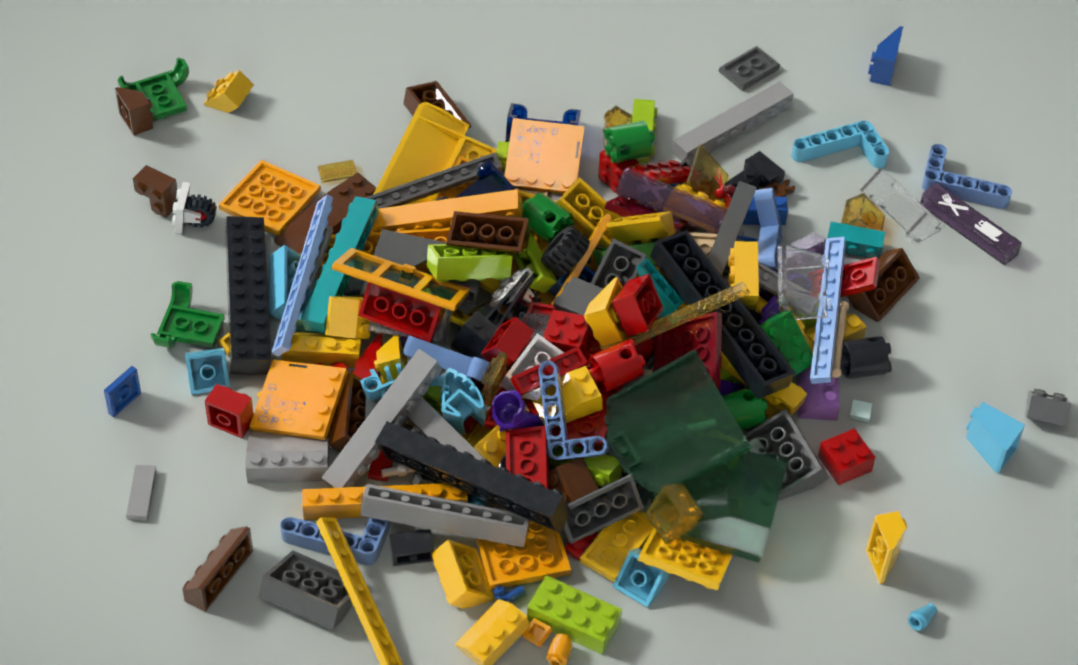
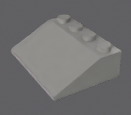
[245,431,329,483]

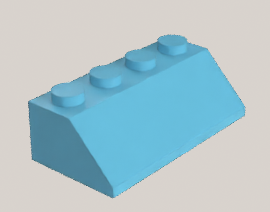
[269,245,313,320]

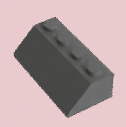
[591,238,647,289]
[562,474,644,544]

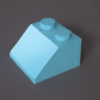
[185,348,230,395]
[612,548,670,607]

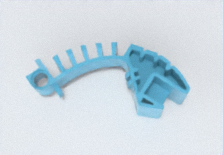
[360,363,487,435]

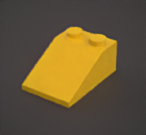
[584,277,625,347]
[532,366,602,427]

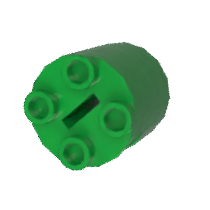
[603,121,656,164]
[522,193,575,243]
[710,387,768,435]

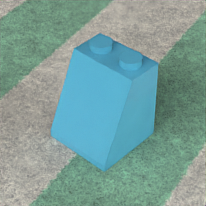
[966,402,1025,474]

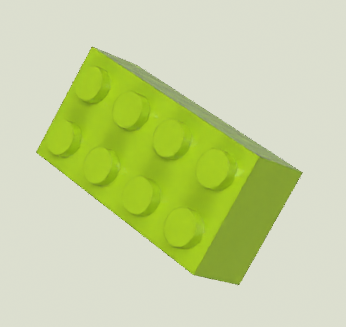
[427,244,513,282]
[527,575,622,655]

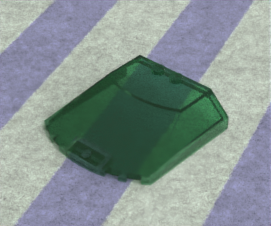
[605,349,752,496]
[651,433,787,563]

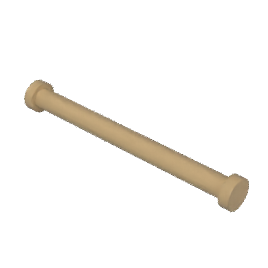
[832,301,849,378]

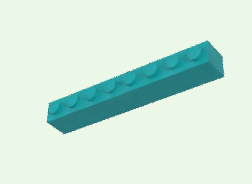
[301,196,379,334]

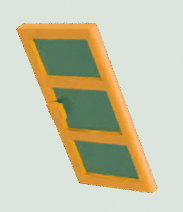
[332,248,470,311]

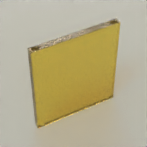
[686,145,729,201]

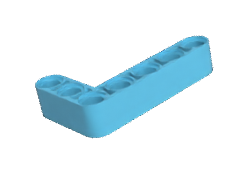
[791,121,889,168]

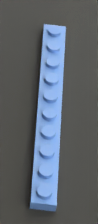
[272,194,333,356]
[810,237,846,384]

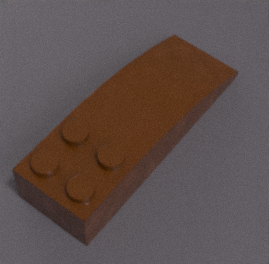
[275,172,377,254]

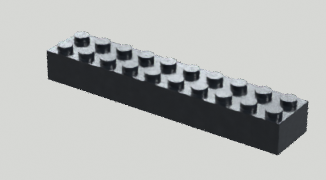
[225,216,271,375]
[650,230,796,399]
[375,421,572,533]

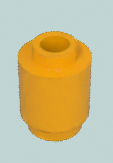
[546,634,573,665]

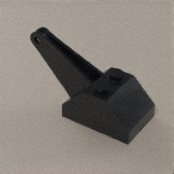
[450,271,535,362]

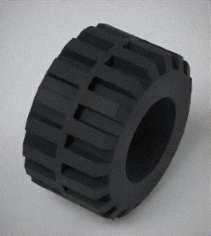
[541,225,590,276]

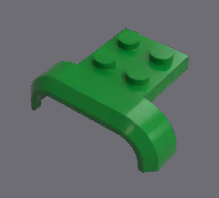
[118,57,189,121]
[151,281,225,348]

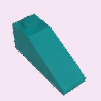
[637,257,684,321]

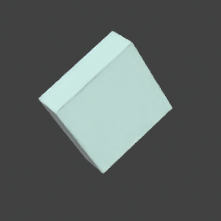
[849,400,872,423]

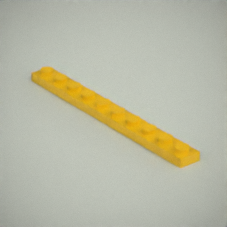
[316,517,403,665]

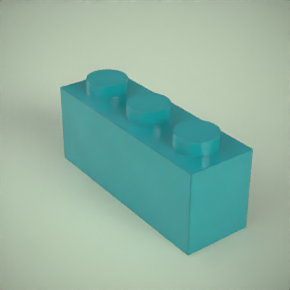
[827,221,885,259]

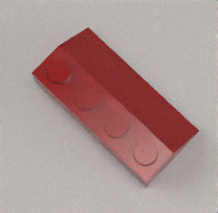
[358,282,445,343]

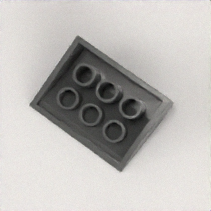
[737,408,830,503]
[259,550,353,630]

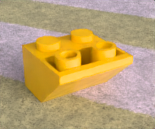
[203,70,254,113]

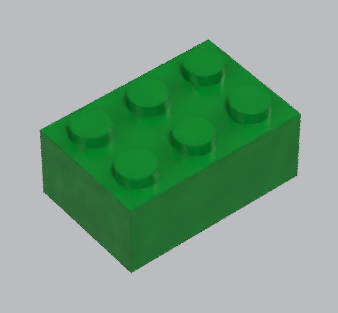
[760,311,813,377]

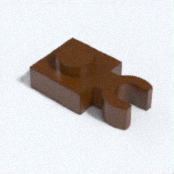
[762,179,795,197]

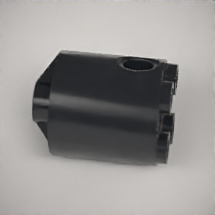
[840,336,892,379]

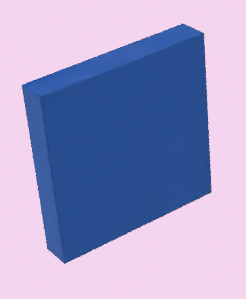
[104,366,141,417]

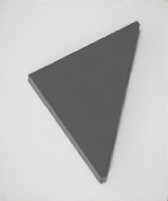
[360,229,446,297]

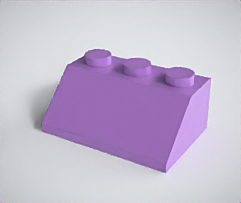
[796,365,840,420]

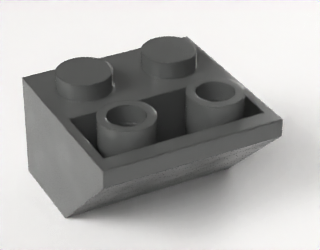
[1025,388,1071,426]

